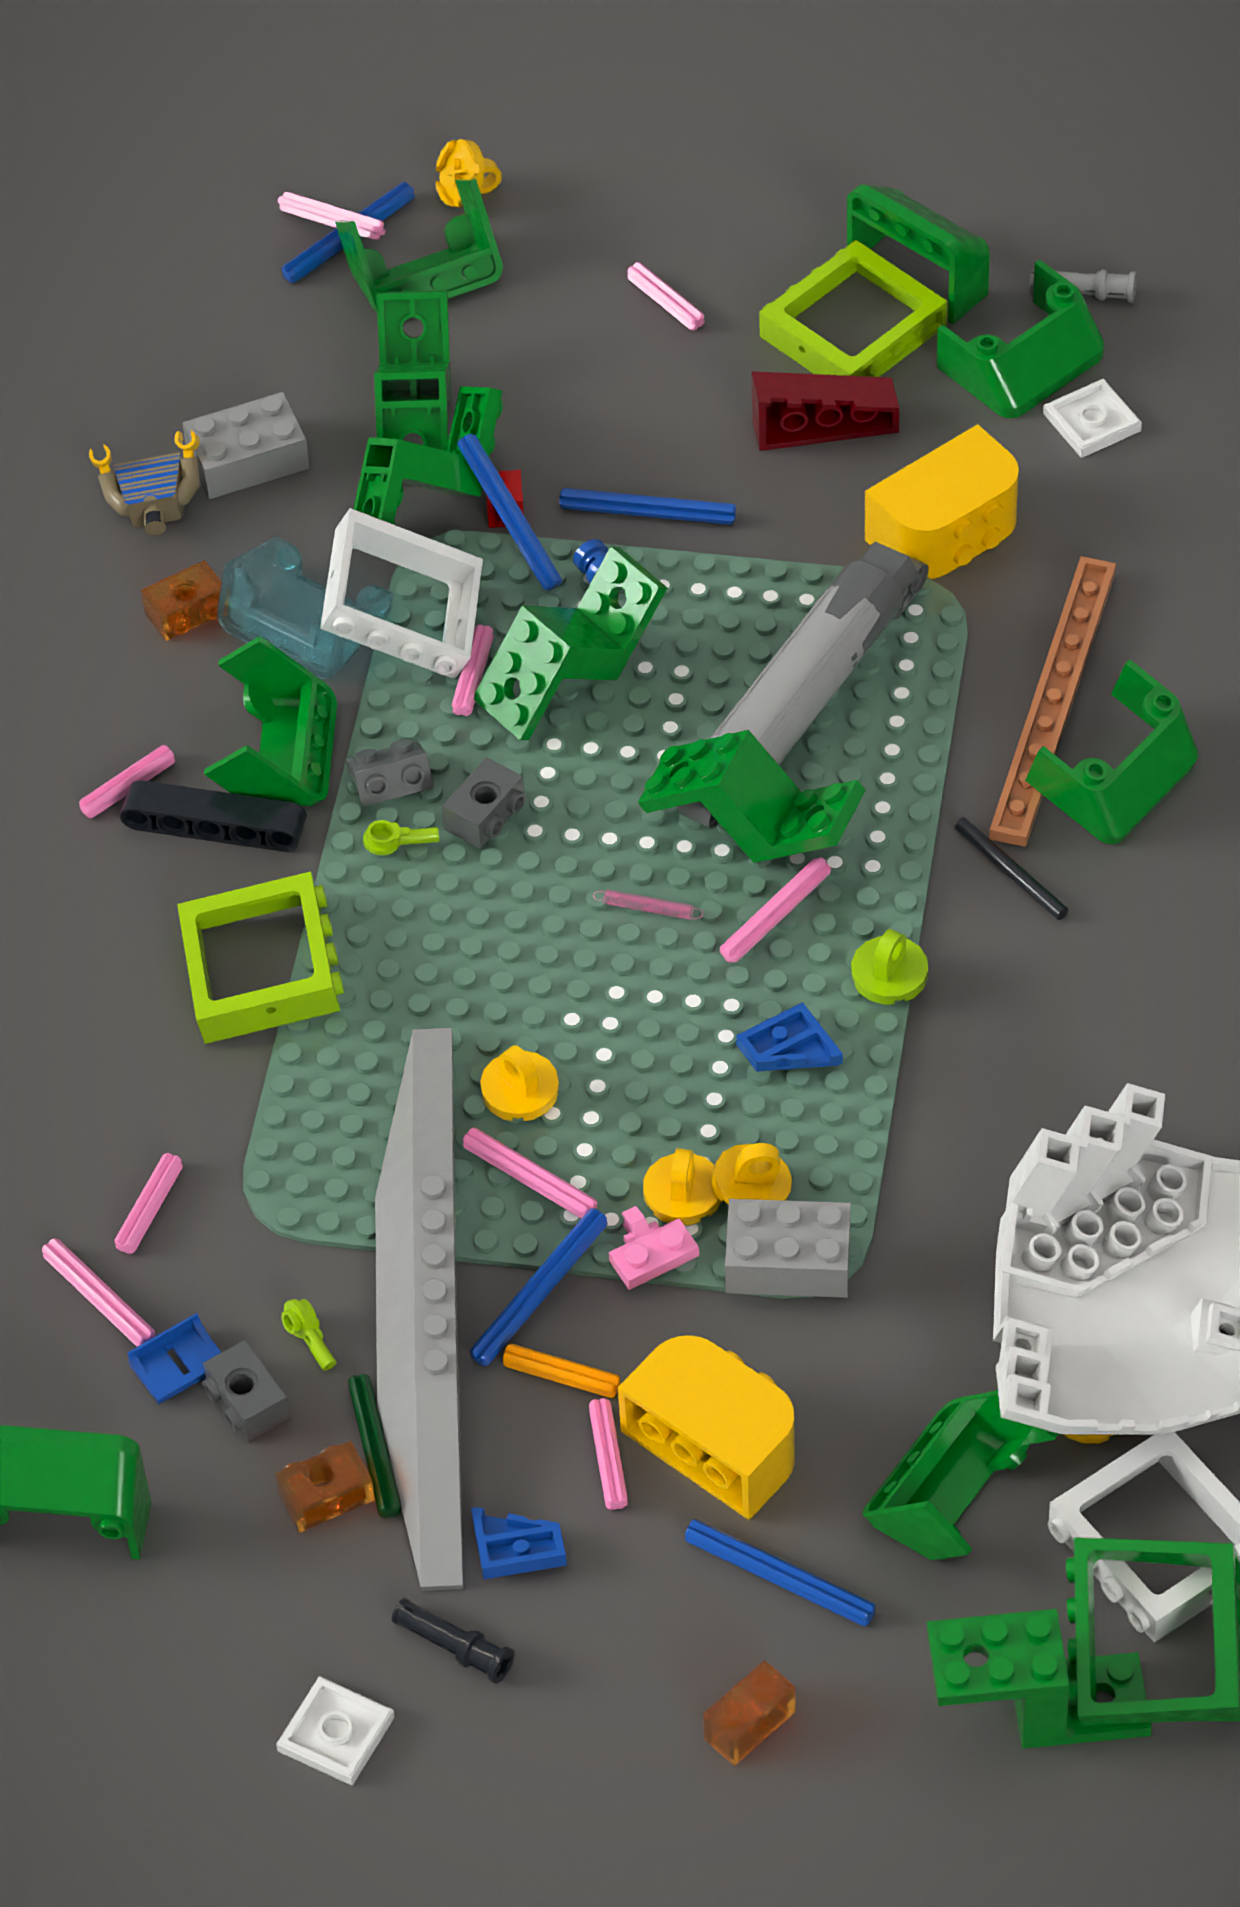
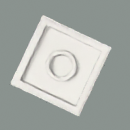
[1043,379,1142,458]
[277,1676,395,1786]

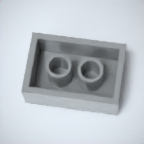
[182,392,310,499]
[725,1199,851,1298]

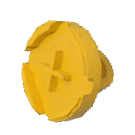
[436,139,502,208]
[480,1045,559,1121]
[711,1143,792,1204]
[643,1148,721,1225]

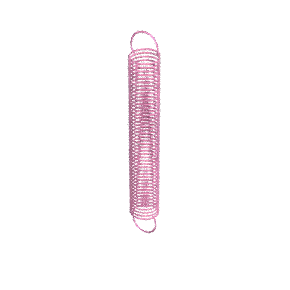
[593,889,703,920]

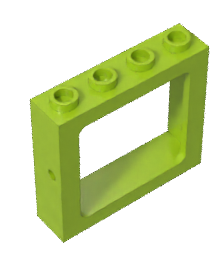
[759,240,947,377]
[177,871,344,1044]

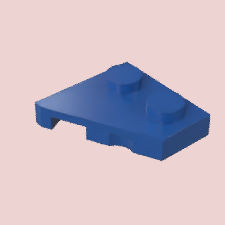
[736,1002,843,1072]
[471,1507,567,1580]

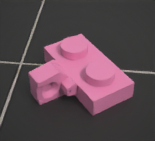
[609,1206,699,1290]

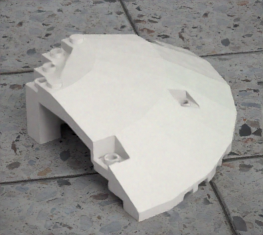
[993,1083,1240,1435]

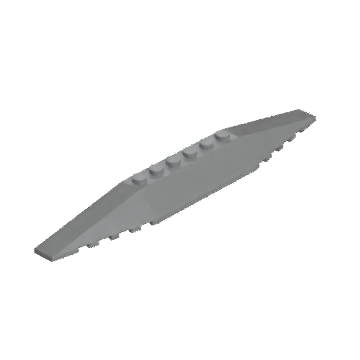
[375,1028,463,1591]

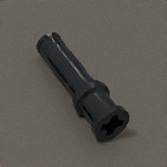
[391,1598,515,1684]

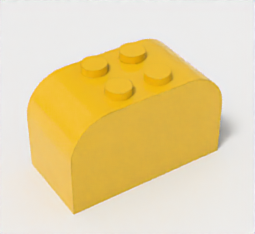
[865,424,1019,579]
[618,1336,795,1520]

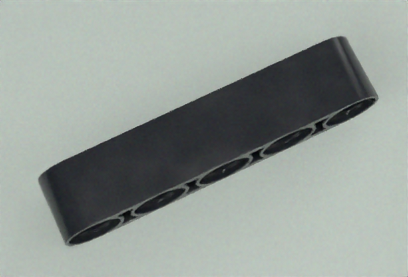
[120,781,307,852]

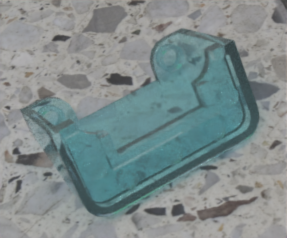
[217,536,394,680]

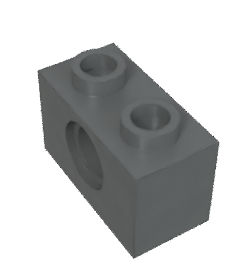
[442,757,526,849]
[202,1340,291,1443]

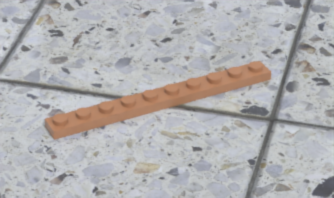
[989,556,1116,847]

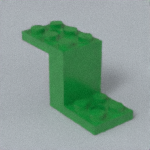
[374,290,452,451]
[353,386,503,525]
[473,546,668,740]
[638,730,866,863]
[927,1609,1152,1749]

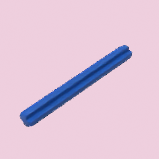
[282,182,415,283]
[457,434,562,591]
[559,488,736,525]
[470,1208,608,1366]
[685,1519,875,1626]

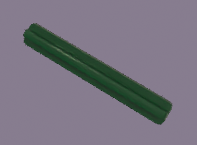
[348,1373,401,1519]

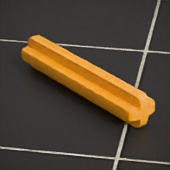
[503,1344,620,1398]

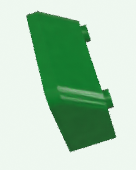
[335,178,503,313]
[847,184,990,325]
[937,259,1104,418]
[204,636,337,806]
[1025,659,1198,844]
[862,1390,1059,1560]
[0,1425,152,1560]

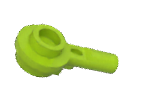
[363,820,439,856]
[281,1299,337,1371]

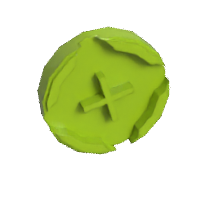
[851,929,928,1005]

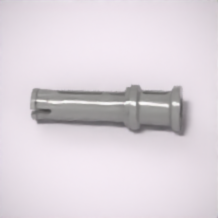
[1030,269,1137,303]

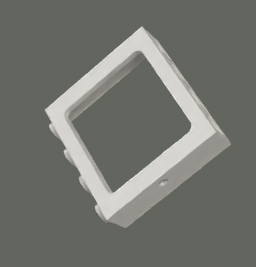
[320,508,483,679]
[1048,1432,1240,1643]

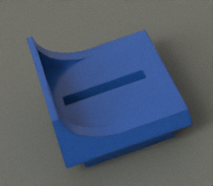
[127,1313,222,1405]

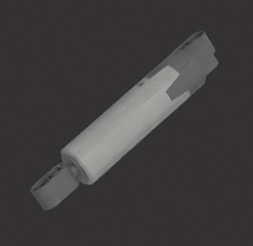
[677,541,929,829]

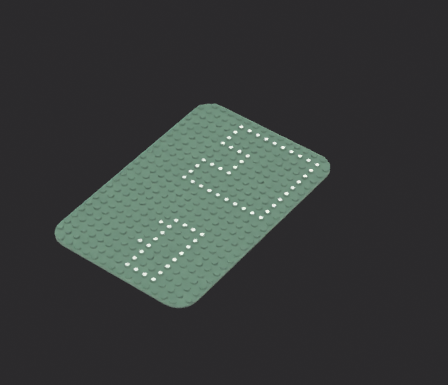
[243,529,968,1299]

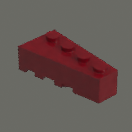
[752,371,900,451]

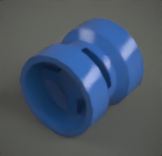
[573,539,608,583]

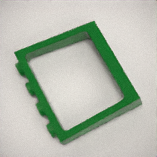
[1066,1537,1240,1725]

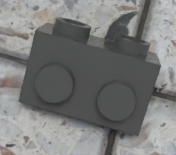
[345,739,434,806]

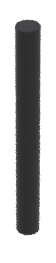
[955,817,1068,920]

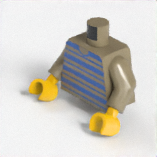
[89,430,200,536]

